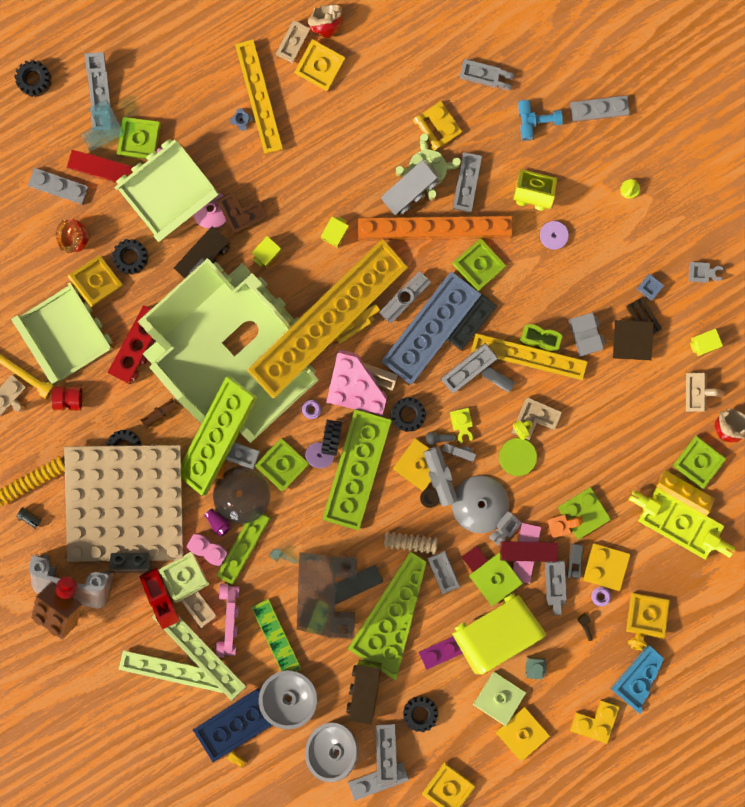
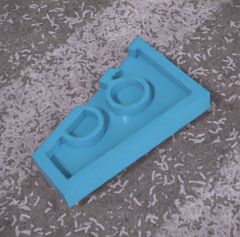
[610,645,664,714]

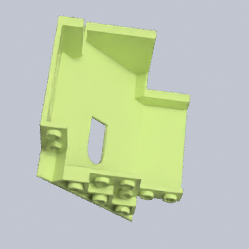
[138,258,318,443]

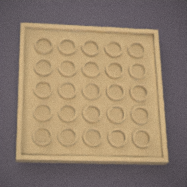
[64,445,183,562]

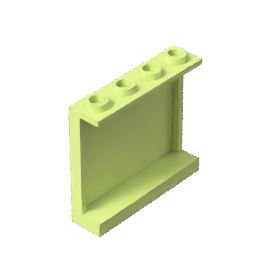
[114,139,220,242]
[11,283,113,385]

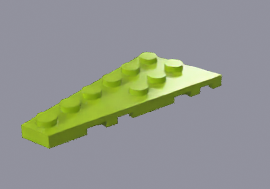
[348,551,427,680]

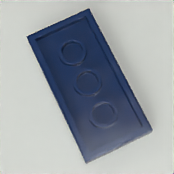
[193,688,272,762]

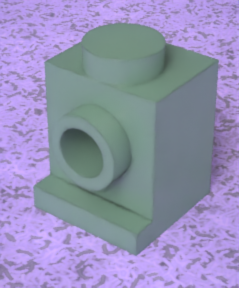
[525,656,547,680]

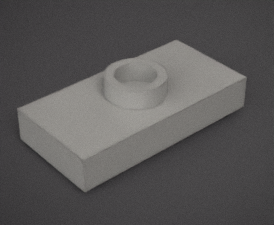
[427,551,460,594]

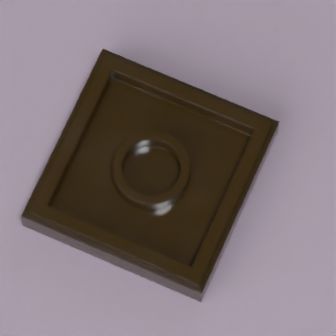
[613,320,654,360]

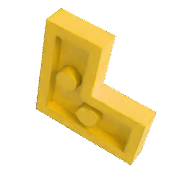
[570,700,619,744]

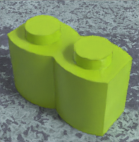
[520,324,562,351]

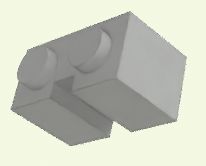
[568,313,605,357]

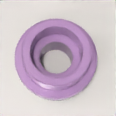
[302,400,321,419]
[591,587,611,606]

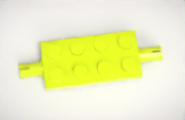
[628,488,736,560]

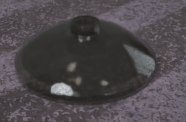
[213,467,270,524]

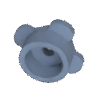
[230,108,253,131]

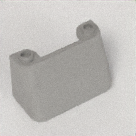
[29,554,115,608]

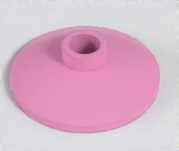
[193,193,227,229]

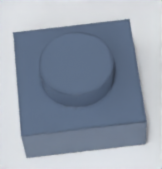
[636,274,664,301]

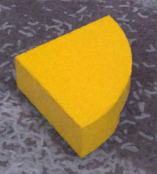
[227,750,247,768]

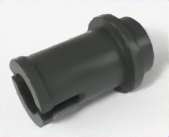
[16,507,42,529]

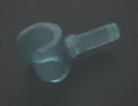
[270,549,297,564]

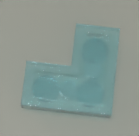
[81,100,124,151]

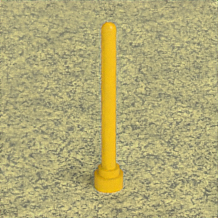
[0,354,53,399]

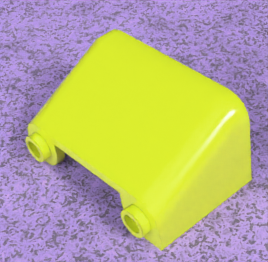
[452,593,546,675]

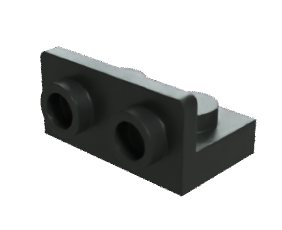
[109,553,152,573]

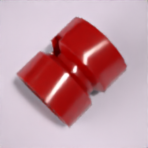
[52,386,83,411]

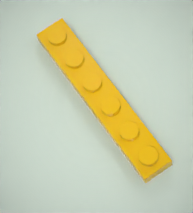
[235,40,283,155]
[471,334,587,380]

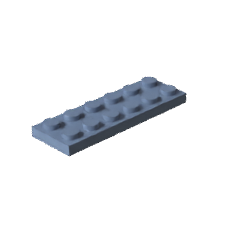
[381,271,481,385]

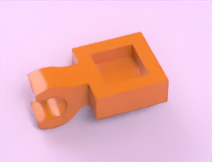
[547,514,583,538]

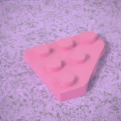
[327,349,387,416]

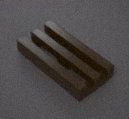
[625,296,662,334]

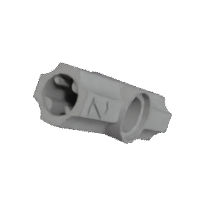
[379,271,431,324]
[423,446,458,506]

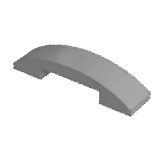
[85,52,112,131]

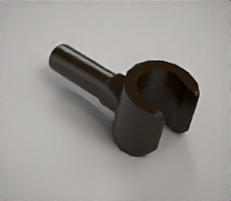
[578,613,593,641]

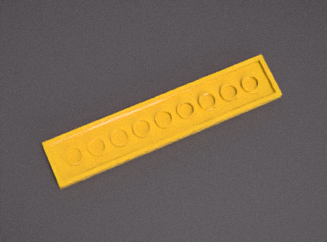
[247,239,408,398]

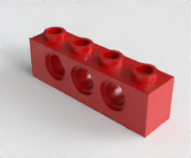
[107,305,156,384]

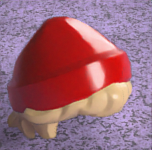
[308,5,343,38]
[714,408,745,443]

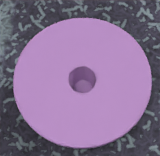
[540,221,568,250]
[305,442,334,468]

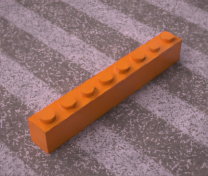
[358,216,512,241]

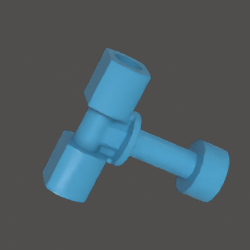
[518,100,563,141]

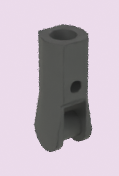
[482,367,515,393]
[567,544,584,580]

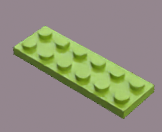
[181,377,258,496]
[322,409,391,531]

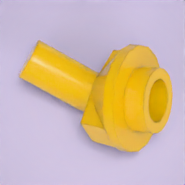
[628,633,647,650]

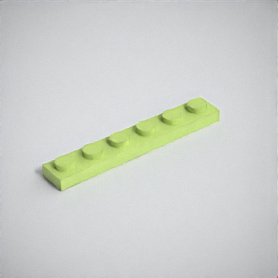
[152,614,246,701]
[119,650,237,693]

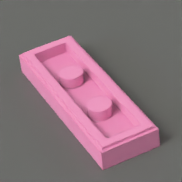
[512,523,541,584]

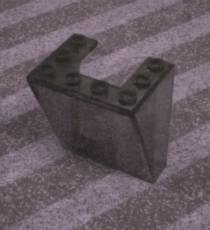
[297,552,357,639]

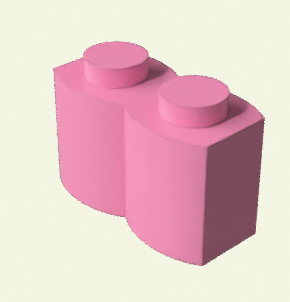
[187,534,229,566]

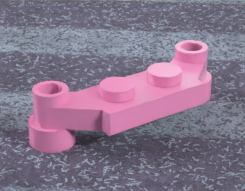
[216,584,239,657]

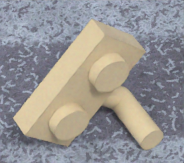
[686,373,725,412]
[0,375,27,416]

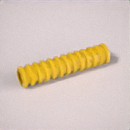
[0,456,65,507]

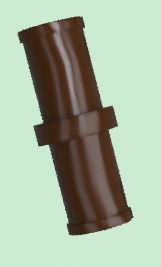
[140,398,178,429]

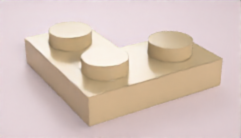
[511,397,562,440]

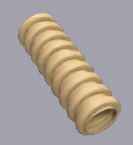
[384,531,438,554]

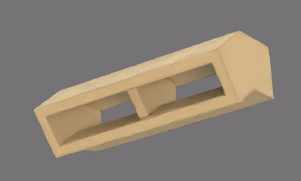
[362,362,398,391]

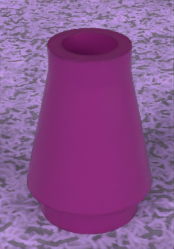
[204,508,232,537]

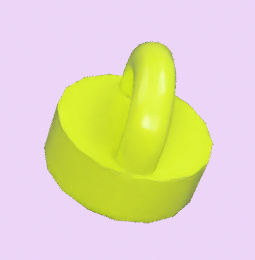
[620,179,640,199]
[513,420,533,440]

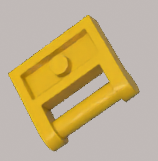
[413,101,462,151]

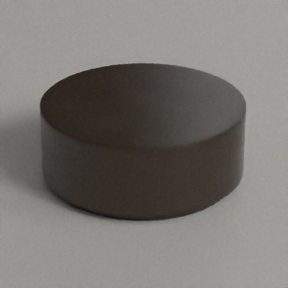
[420,489,439,508]

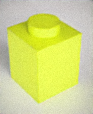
[321,216,349,248]
[252,236,282,268]
[690,329,723,356]

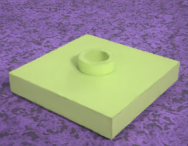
[159,552,210,603]
[473,672,526,726]

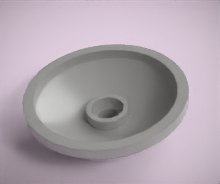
[452,476,509,533]
[259,670,317,729]
[305,723,358,782]

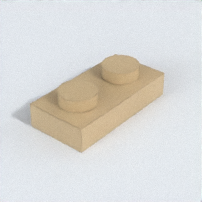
[276,20,311,63]
[181,591,217,628]

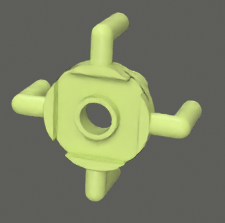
[396,134,461,201]

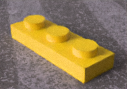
[656,470,715,516]

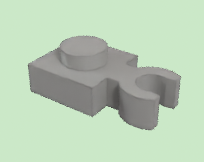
[688,262,723,283]
[442,443,476,462]
[489,511,522,547]

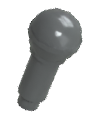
[426,431,455,445]

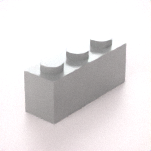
[380,159,441,215]

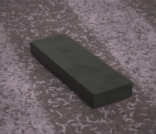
[447,294,497,351]
[323,565,383,606]

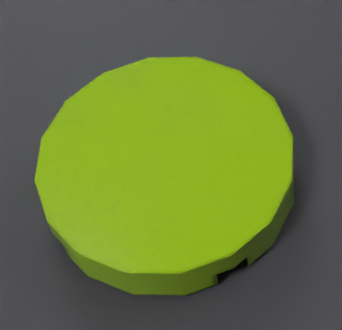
[499,438,537,476]

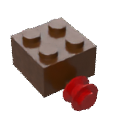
[32,577,82,640]

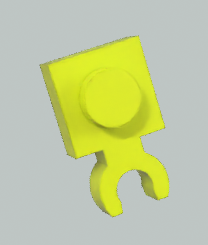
[449,408,473,443]

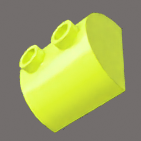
[513,169,557,211]

